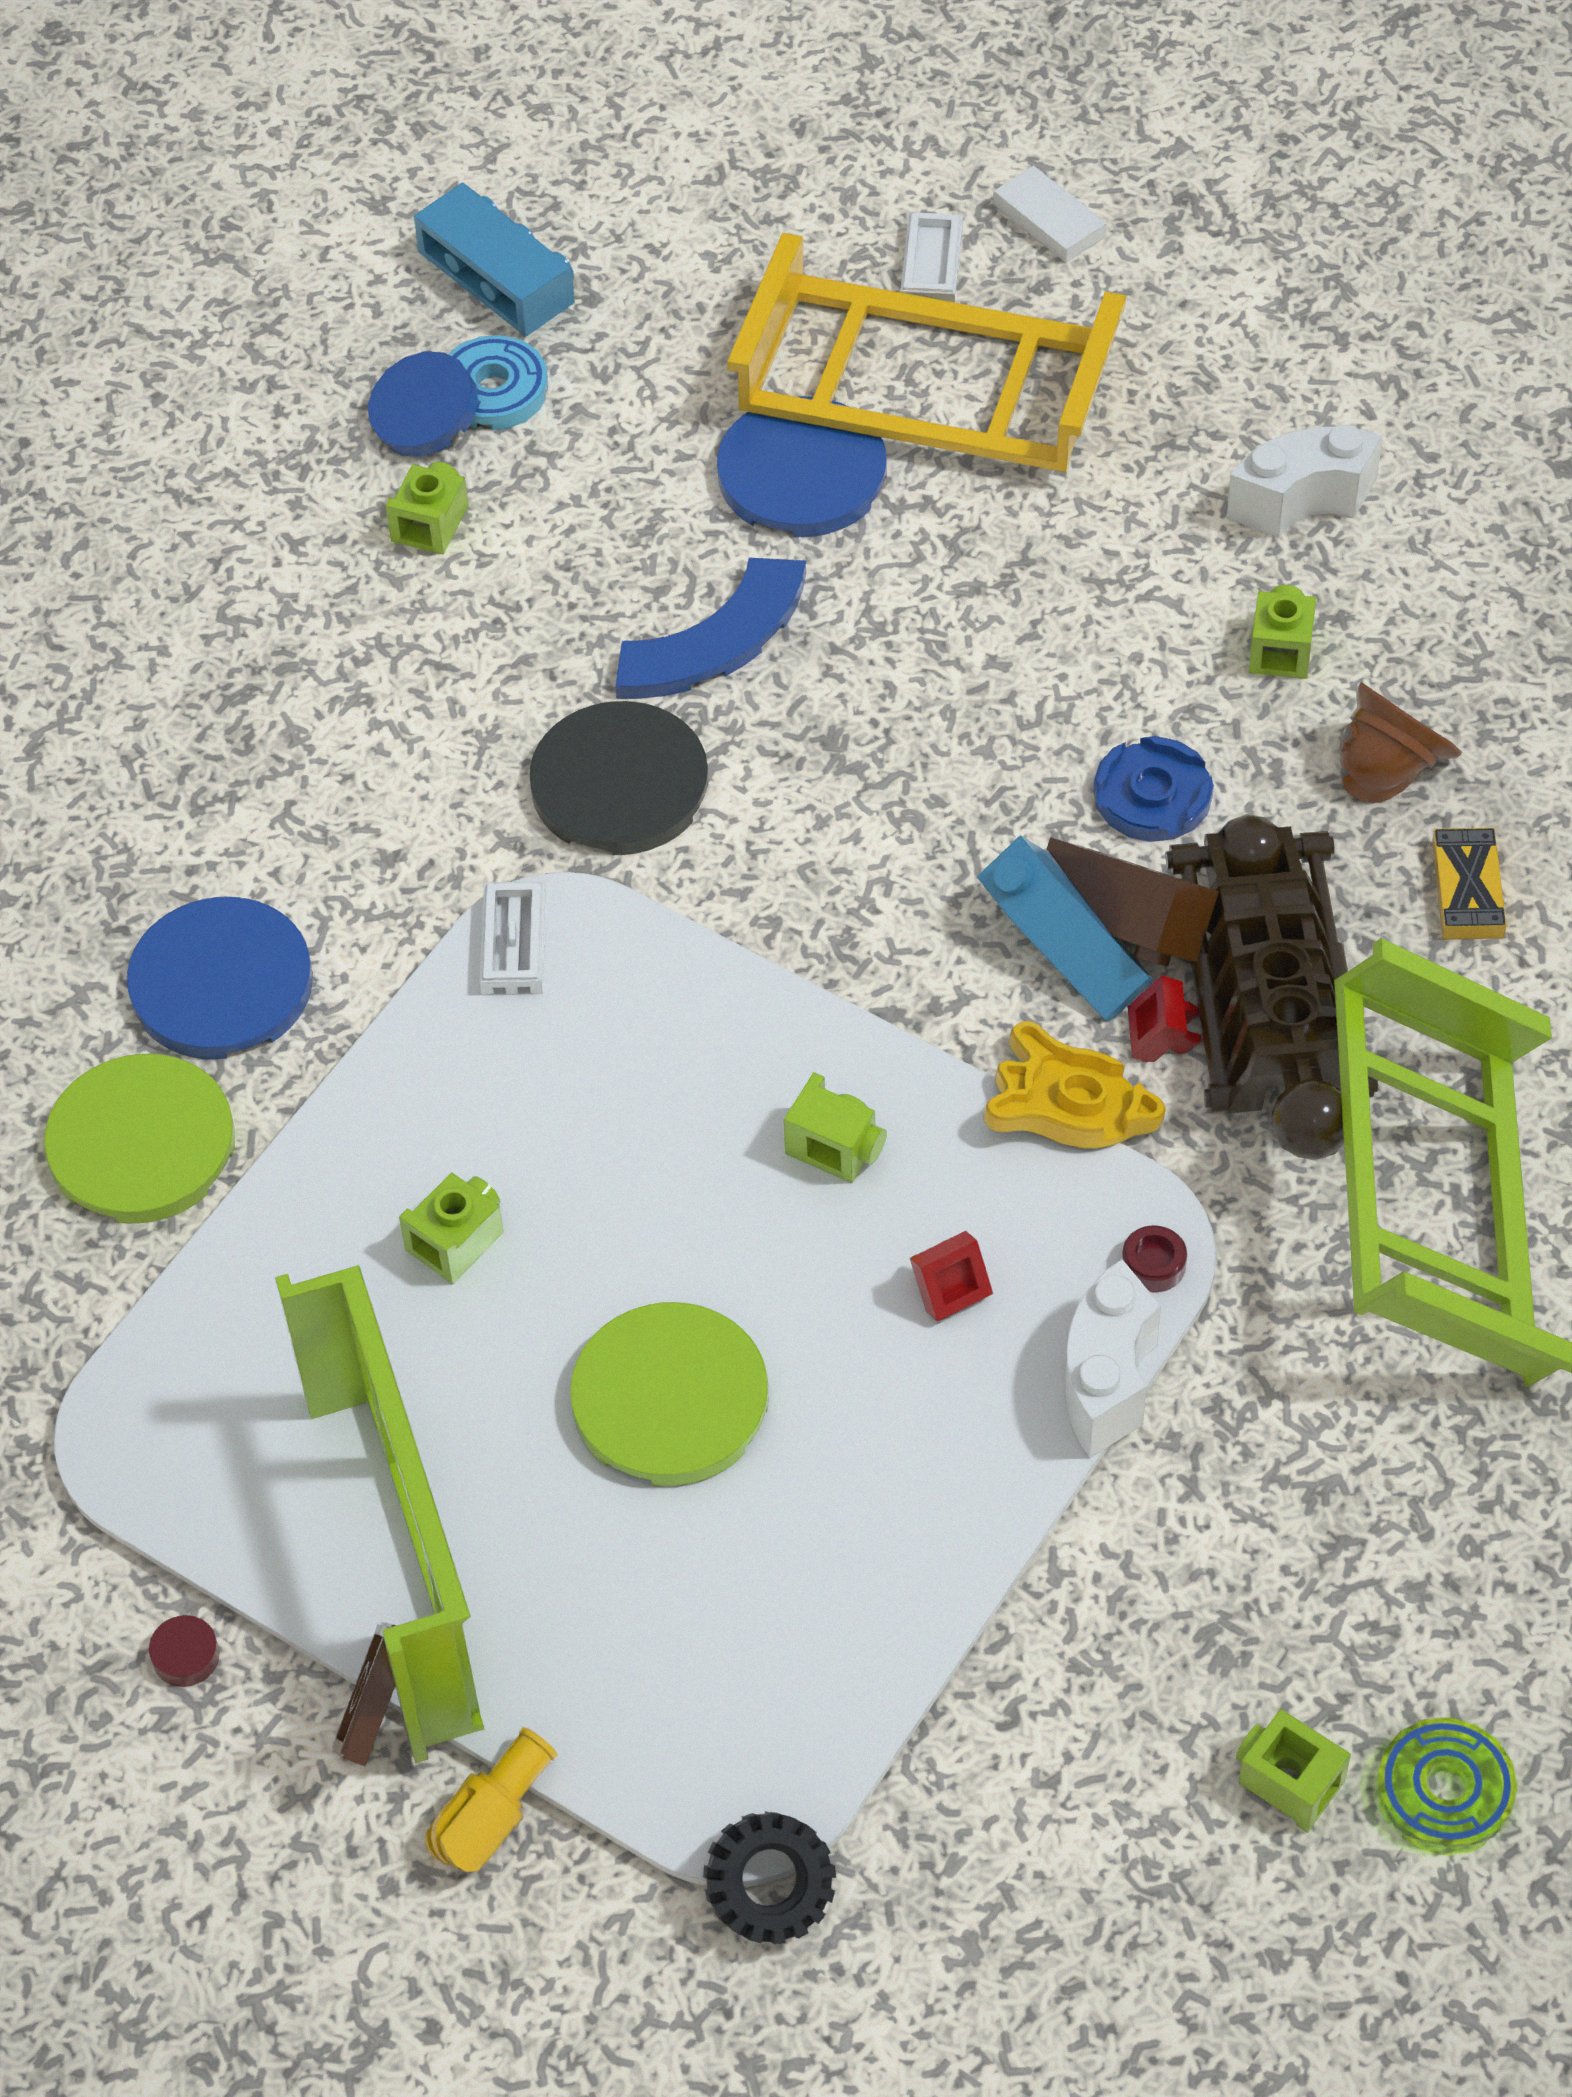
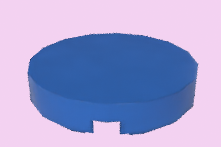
[368,351,478,457]
[1093,736,1214,842]

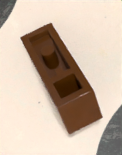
[1046,837,1219,967]

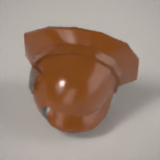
[1339,682,1462,802]

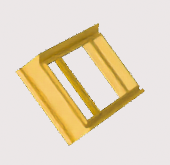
[727,232,1127,473]

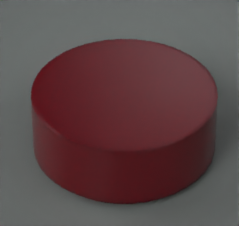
[1122,1225,1187,1292]
[149,1615,220,1687]

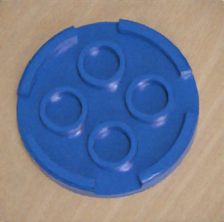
[717,396,887,537]
[127,897,313,1059]

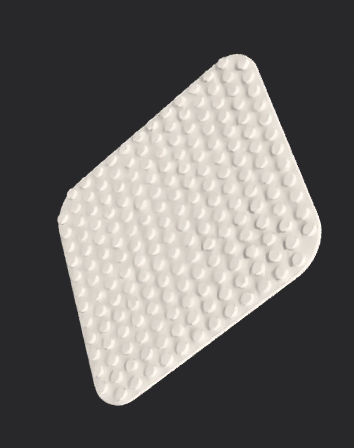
[54,872,1216,1887]

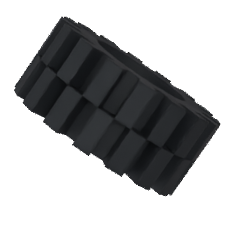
[703,1811,836,1945]

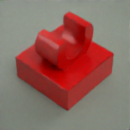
[1127,975,1202,1062]
[909,1231,993,1322]

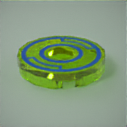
[1376,1717,1518,1855]

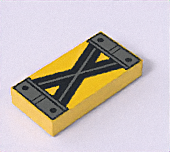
[1432,828,1506,940]

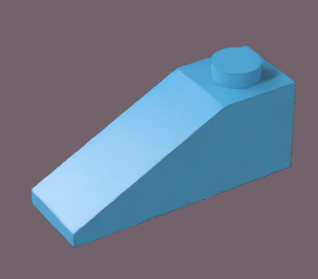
[977,835,1154,1022]

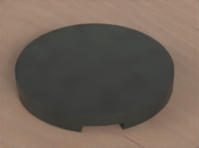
[530,701,708,855]

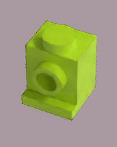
[386,462,469,555]
[1249,585,1316,679]
[783,1072,887,1183]
[399,1172,504,1284]
[1236,1708,1351,1833]

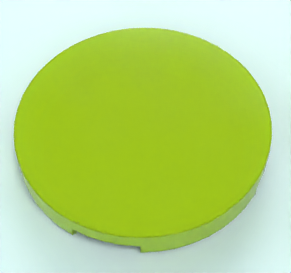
[44,1054,235,1224]
[570,1302,769,1486]

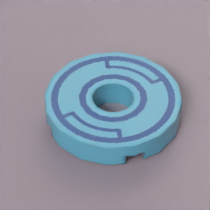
[448,335,548,430]

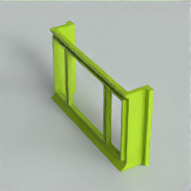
[1334,938,1572,1387]
[275,1265,484,1764]

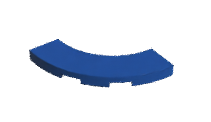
[615,557,806,699]

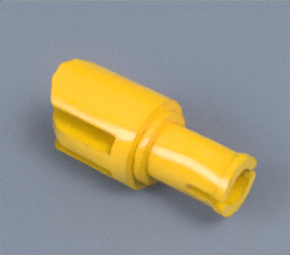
[425,1727,558,1872]

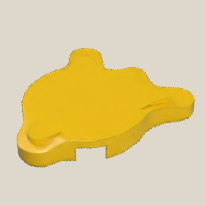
[983,1021,1166,1148]

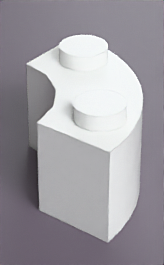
[1227,424,1383,537]
[1065,1259,1161,1458]

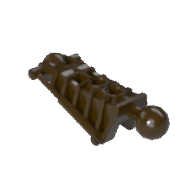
[1165,814,1378,1161]

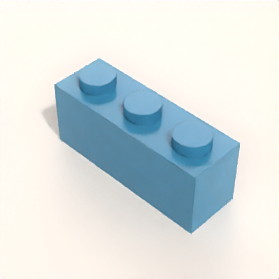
[413,182,575,337]

